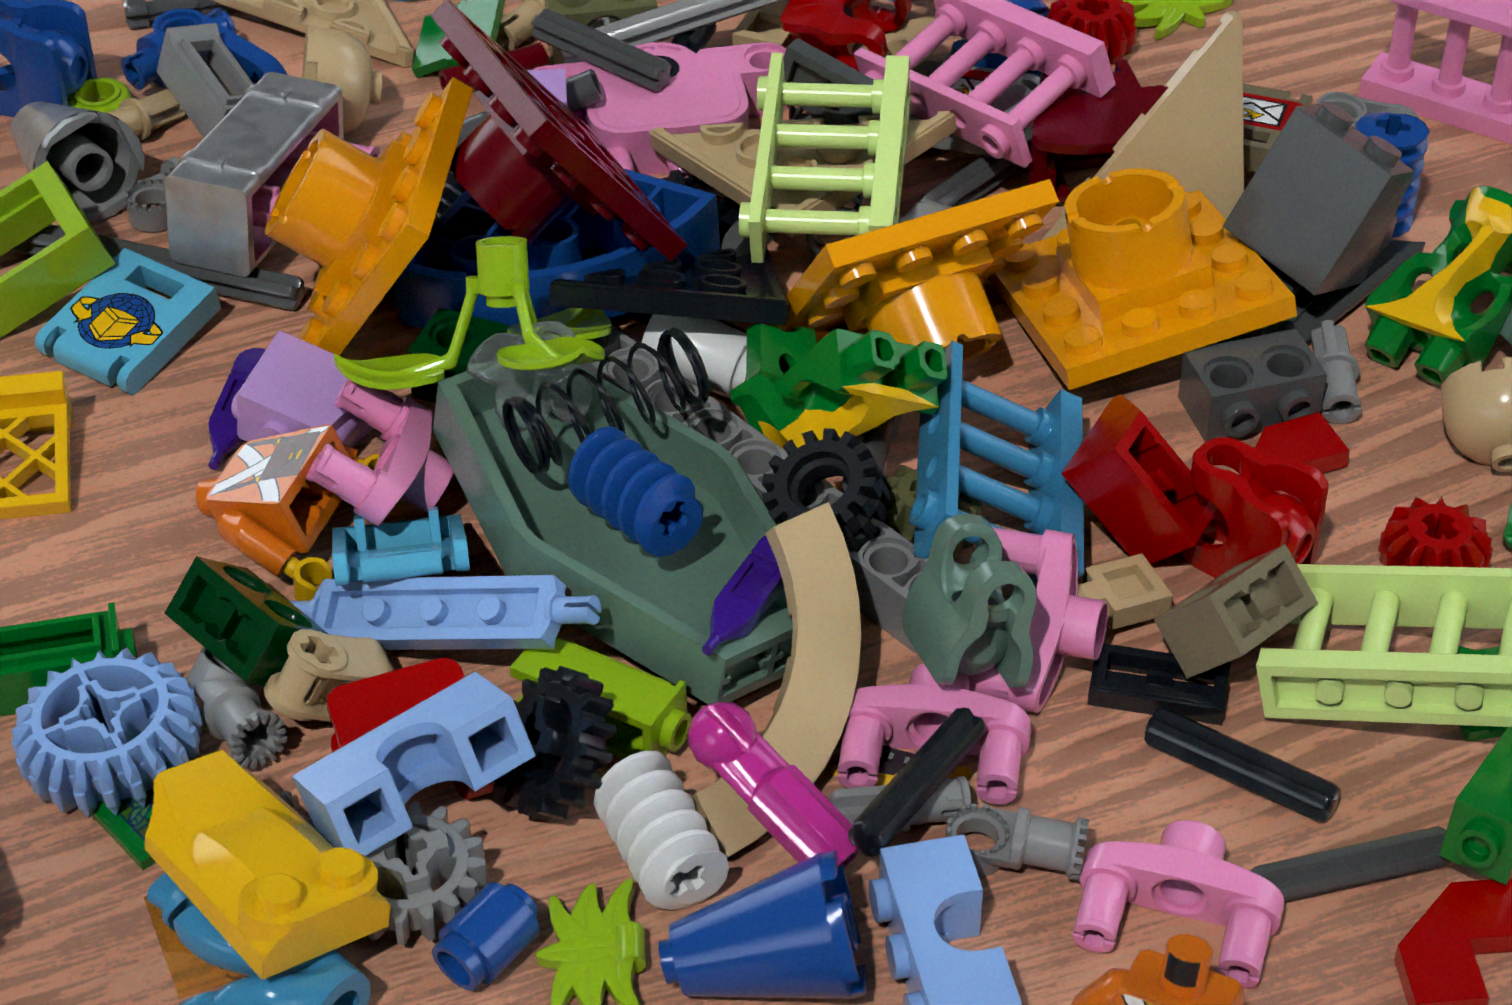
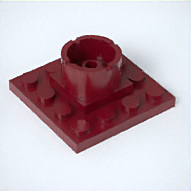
[431,0,687,262]

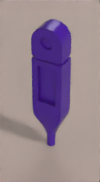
[208,348,266,470]
[702,535,784,656]

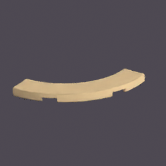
[691,502,861,857]

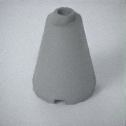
[11,101,145,223]

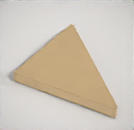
[211,0,414,67]
[1035,10,1244,242]
[648,111,957,238]

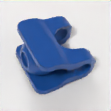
[0,0,97,117]

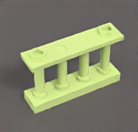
[739,52,911,263]
[1256,564,1512,727]

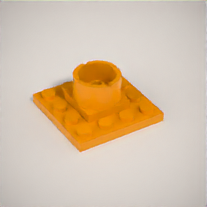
[264,77,473,356]
[987,168,1297,390]
[765,179,1059,363]

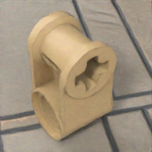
[264,629,394,722]

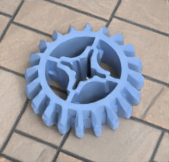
[11,647,203,818]

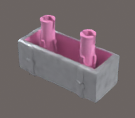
[164,72,380,277]

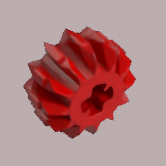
[1047,0,1137,65]
[1378,496,1493,568]

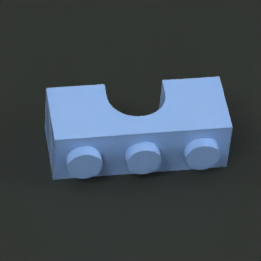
[292,671,535,856]
[868,835,1022,1005]

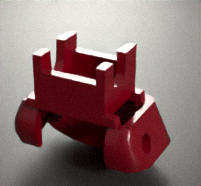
[1029,60,1168,203]

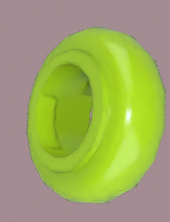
[67,77,133,113]

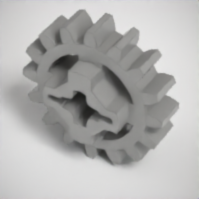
[366,802,488,945]

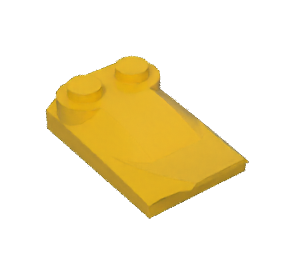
[144,749,391,980]

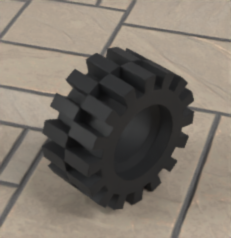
[762,428,890,552]

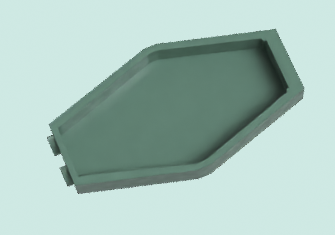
[433,360,793,704]

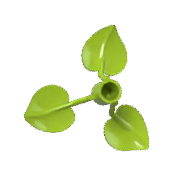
[334,236,612,390]

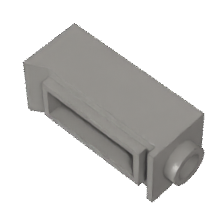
[156,23,254,138]

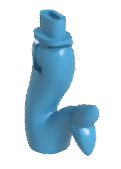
[147,872,371,1005]

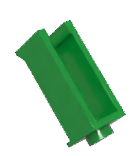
[0,602,138,717]
[1439,727,1512,885]

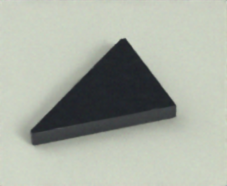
[549,245,789,325]

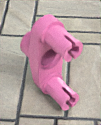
[306,380,454,526]
[968,527,1108,713]
[837,663,1031,805]
[1072,820,1284,989]

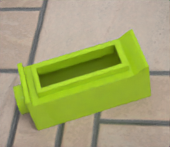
[510,636,692,760]

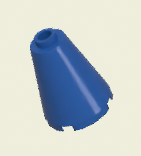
[658,850,868,999]

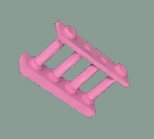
[854,0,1116,168]
[1358,0,1512,144]

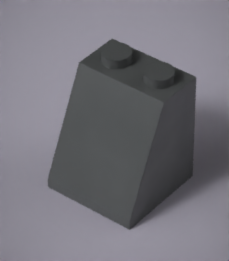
[1222,102,1415,295]

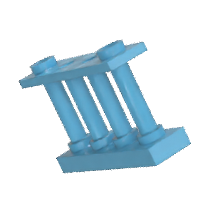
[909,340,1084,588]

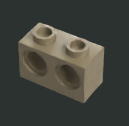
[1154,544,1318,678]

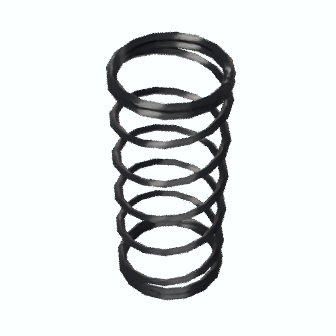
[502,327,710,476]

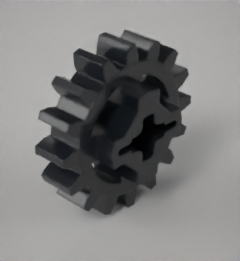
[494,666,617,821]

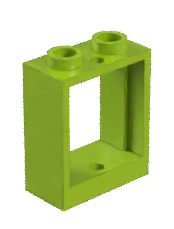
[0,161,116,338]

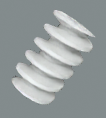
[593,750,730,910]

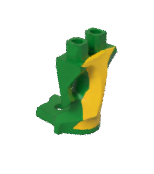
[1365,186,1512,386]
[730,324,948,450]

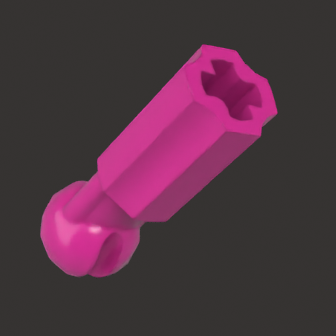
[688,701,861,869]

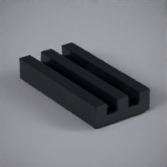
[1087,644,1231,726]

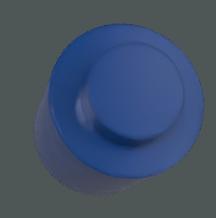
[432,882,540,991]

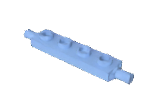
[289,575,601,650]

